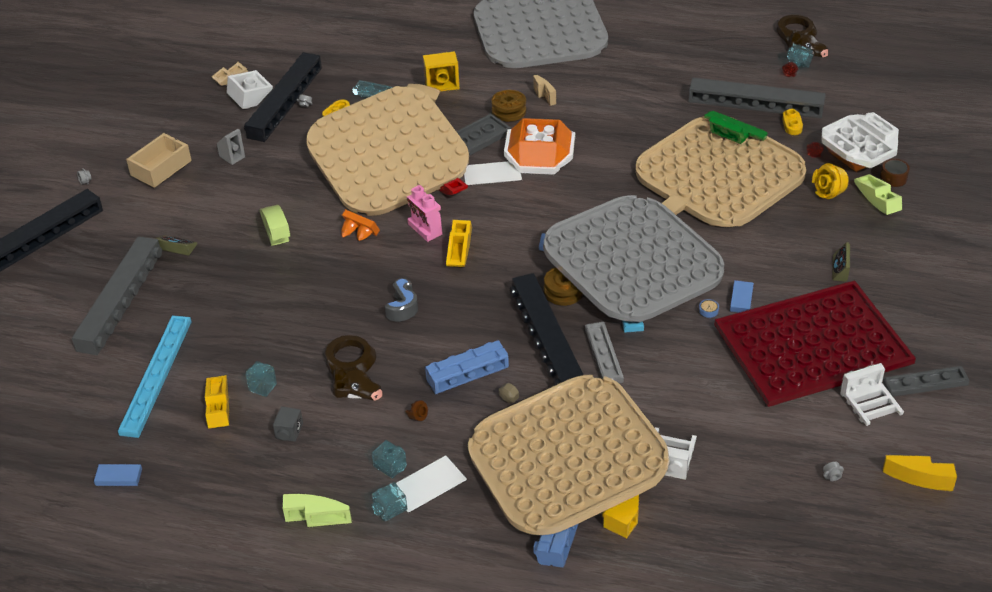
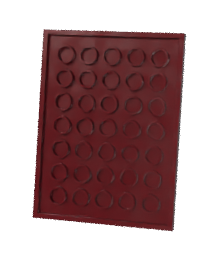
[714,280,916,407]

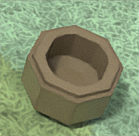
[499,383,519,404]

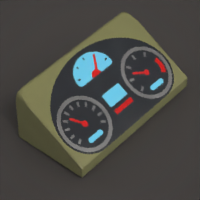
[155,235,197,256]
[832,242,850,282]

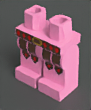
[407,185,442,242]

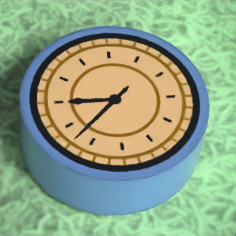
[699,299,719,318]

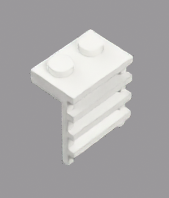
[840,363,904,426]
[655,427,697,480]

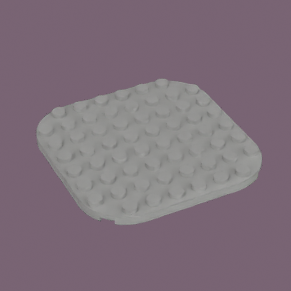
[474,0,608,68]
[543,195,724,322]

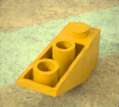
[602,495,639,539]

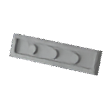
[585,322,624,383]

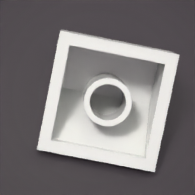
[227,70,273,109]

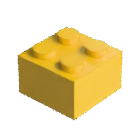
[423,51,460,92]

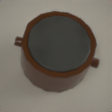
[880,159,910,187]

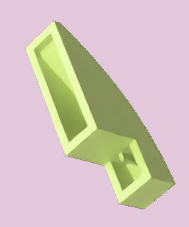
[260,205,290,246]

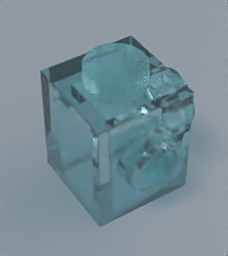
[787,44,814,68]
[246,361,277,397]
[372,440,407,479]
[371,482,408,522]

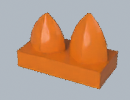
[341,209,380,241]

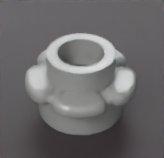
[297,95,312,108]
[77,168,91,185]
[823,462,844,481]

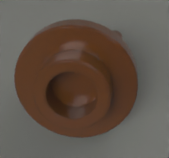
[405,400,428,421]

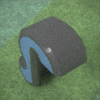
[385,278,418,322]

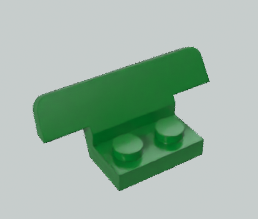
[704,111,768,144]

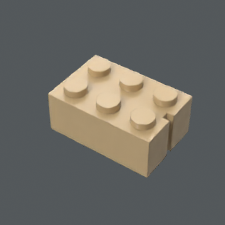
[126,133,192,188]

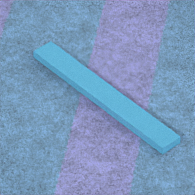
[118,315,191,438]

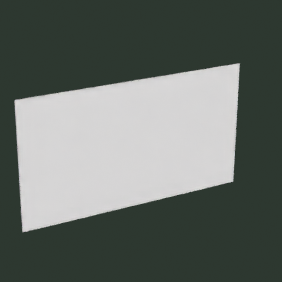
[464,161,522,185]
[388,456,467,513]

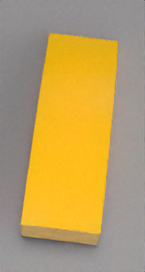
[446,220,472,267]
[205,375,229,429]
[883,455,957,491]

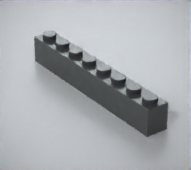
[689,78,826,118]
[72,236,162,355]

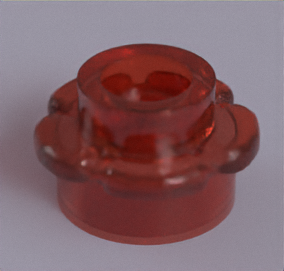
[782,62,798,77]
[807,142,824,157]

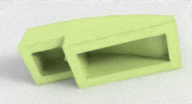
[854,174,902,215]
[283,494,352,527]

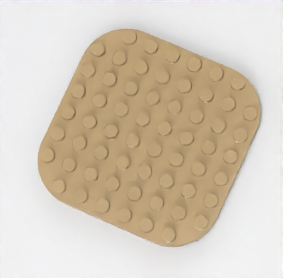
[307,86,469,216]
[636,116,806,227]
[468,375,669,535]

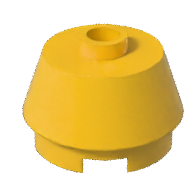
[812,163,848,199]

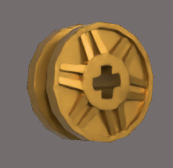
[491,90,526,122]
[544,267,583,306]

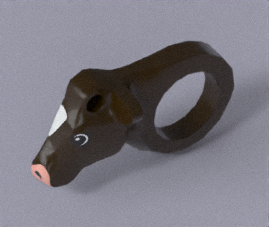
[777,15,828,57]
[325,335,383,401]

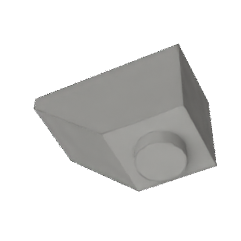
[217,129,245,165]

